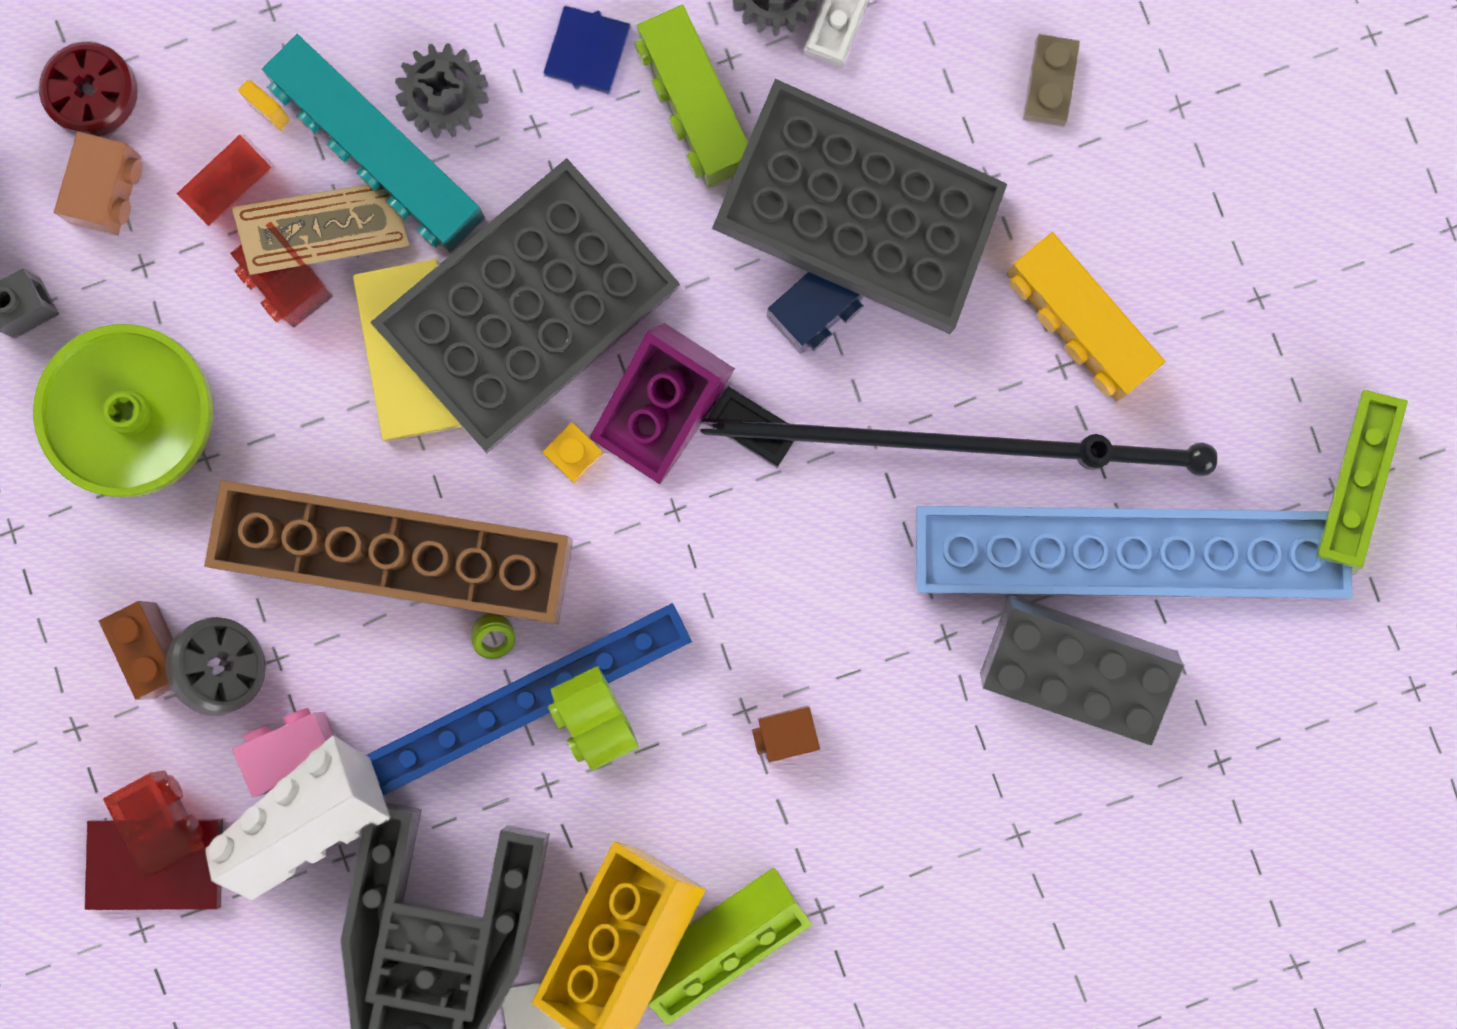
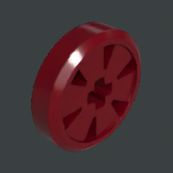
[39,42,138,136]

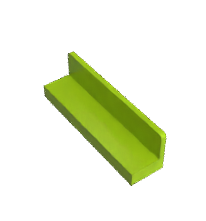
[1316,390,1408,573]
[648,868,813,1025]

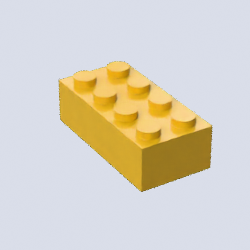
[531,841,706,1029]

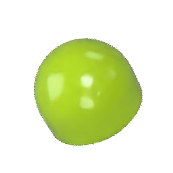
[471,614,516,659]

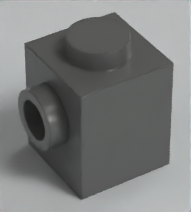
[0,268,60,339]

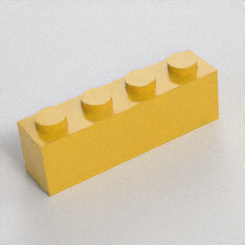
[1006,231,1166,401]

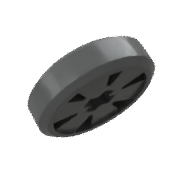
[165,617,266,716]

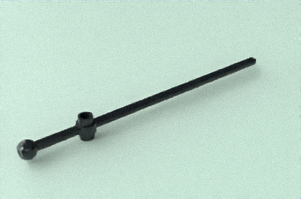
[700,418,1218,476]

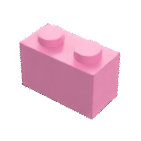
[232,708,334,798]

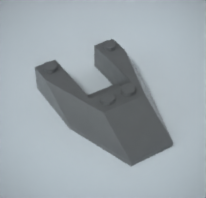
[341,802,550,1029]

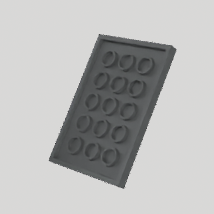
[712,78,1007,334]
[371,158,680,454]

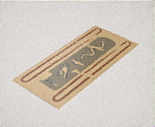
[232,184,410,275]

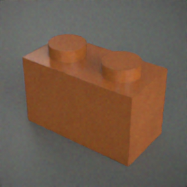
[98,601,173,700]

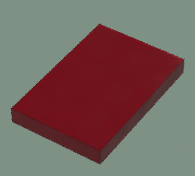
[84,819,223,910]

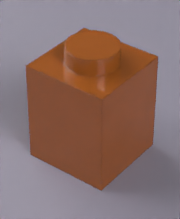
[752,706,820,763]

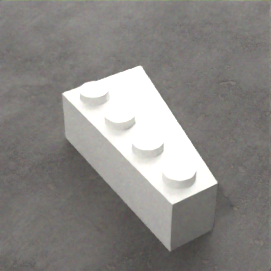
[205,736,390,900]

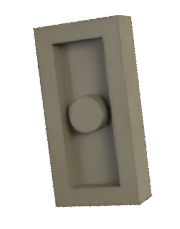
[1023,34,1080,127]

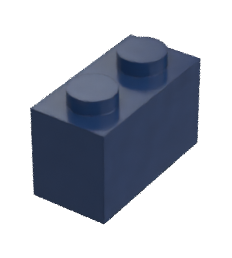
[767,272,864,354]

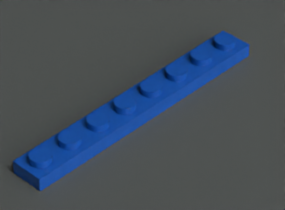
[366,603,692,796]

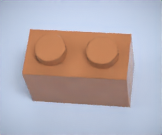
[53,131,142,236]

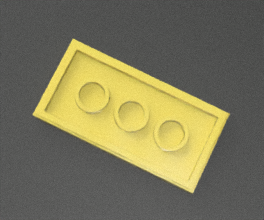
[353,259,462,442]

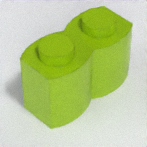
[548,666,639,771]

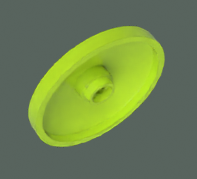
[33,324,214,498]

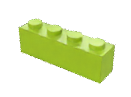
[634,4,748,188]

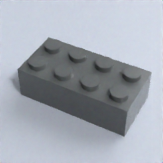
[980,594,1184,746]

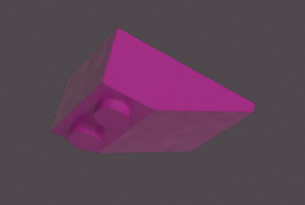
[589,323,735,484]

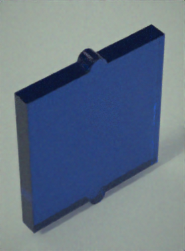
[543,5,631,95]

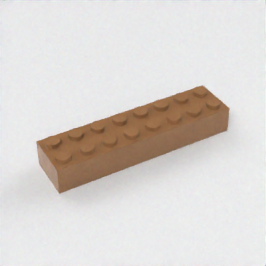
[204,480,573,625]

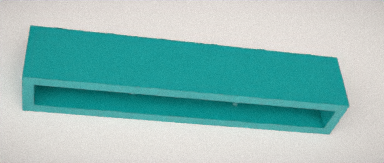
[261,33,485,253]

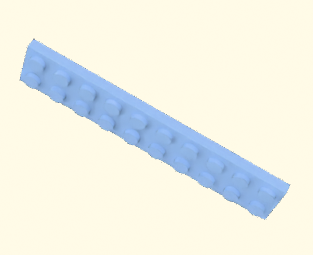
[915,506,1352,599]

